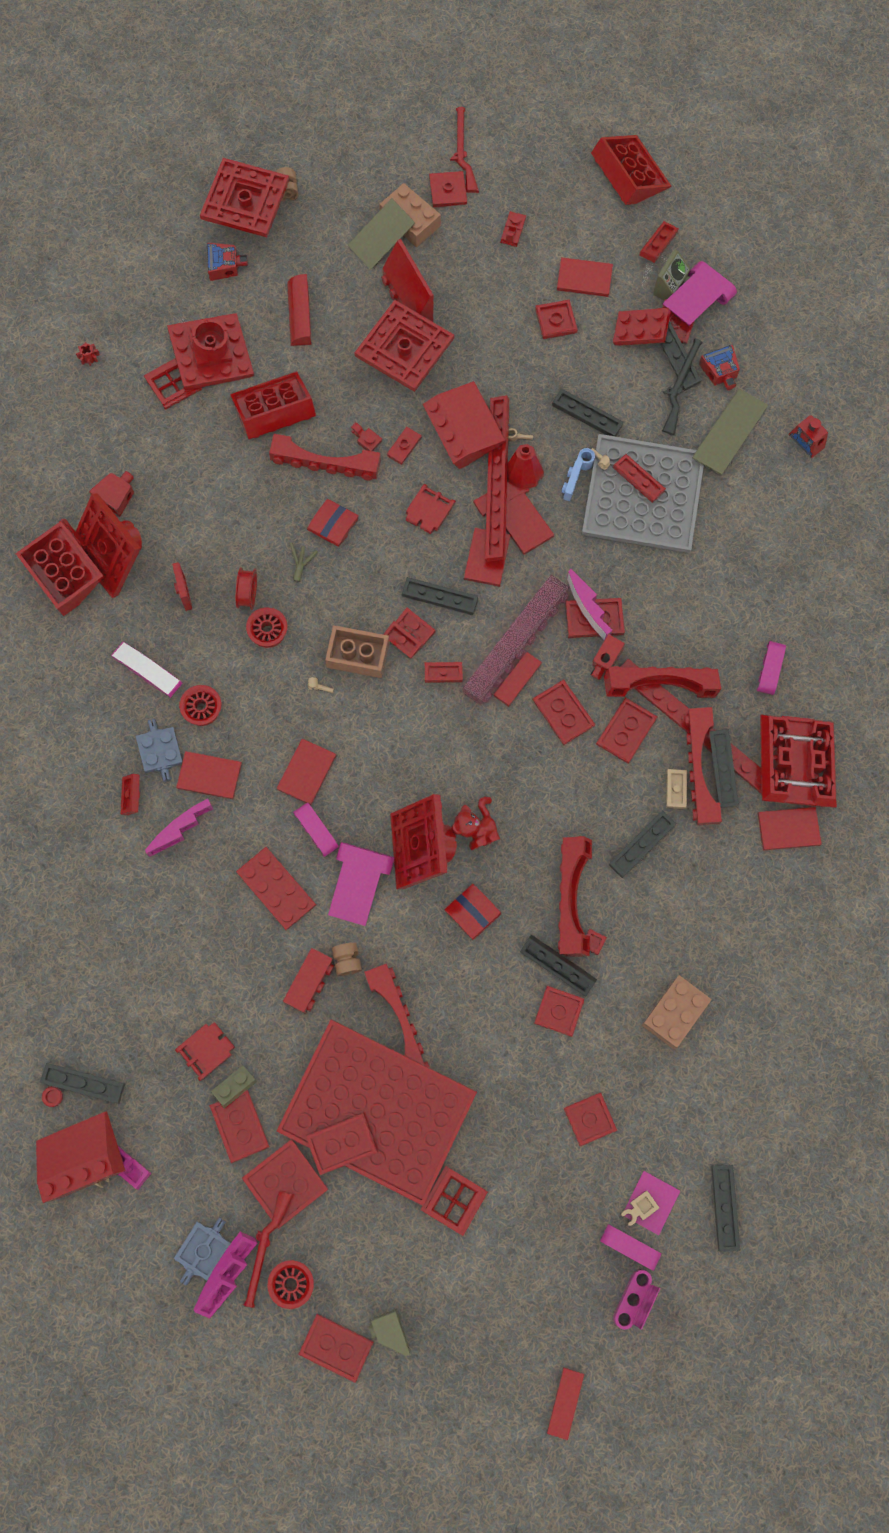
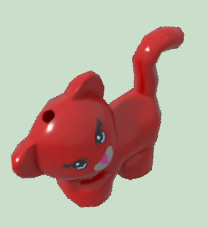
[451,796,500,851]

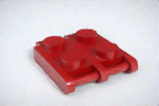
[406,484,456,534]
[175,1022,235,1081]

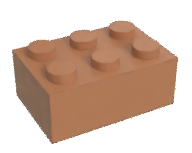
[379,183,441,247]
[325,625,389,678]
[642,975,712,1050]

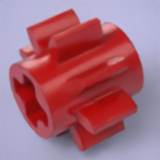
[76,342,100,366]

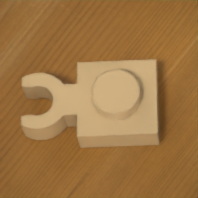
[621,1191,659,1226]

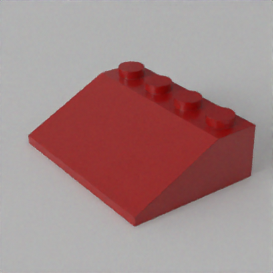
[591,135,672,205]
[381,239,434,322]
[230,371,316,439]
[423,381,506,469]
[15,521,104,616]
[36,1111,126,1203]

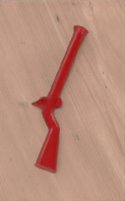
[450,107,479,193]
[243,1191,293,1308]

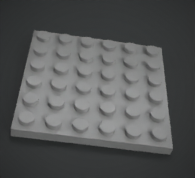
[582,434,704,553]

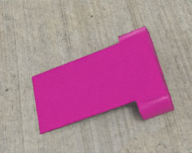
[663,261,737,326]
[756,641,786,695]
[293,802,339,857]
[328,842,395,926]
[600,1171,680,1271]
[613,1269,660,1330]

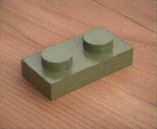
[211,1065,256,1109]

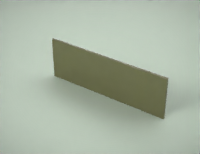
[692,389,768,475]

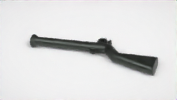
[662,338,703,436]

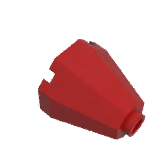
[507,444,544,489]

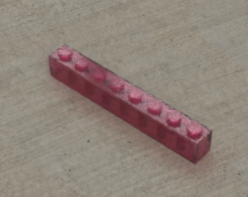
[462,575,569,706]

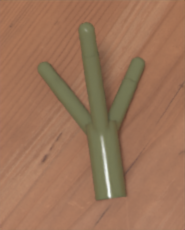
[290,542,318,582]

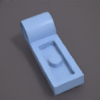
[561,448,595,501]

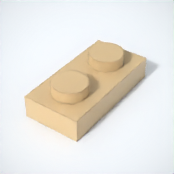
[666,769,687,809]

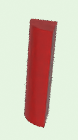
[287,274,312,346]

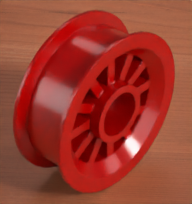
[235,567,257,610]
[246,607,287,648]
[179,685,221,726]
[267,1260,314,1309]

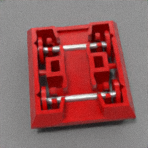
[760,714,837,808]

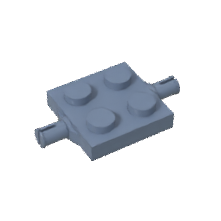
[136,719,182,782]
[174,1217,231,1286]

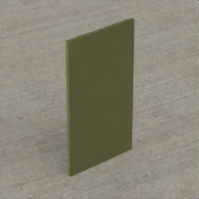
[348,198,415,269]

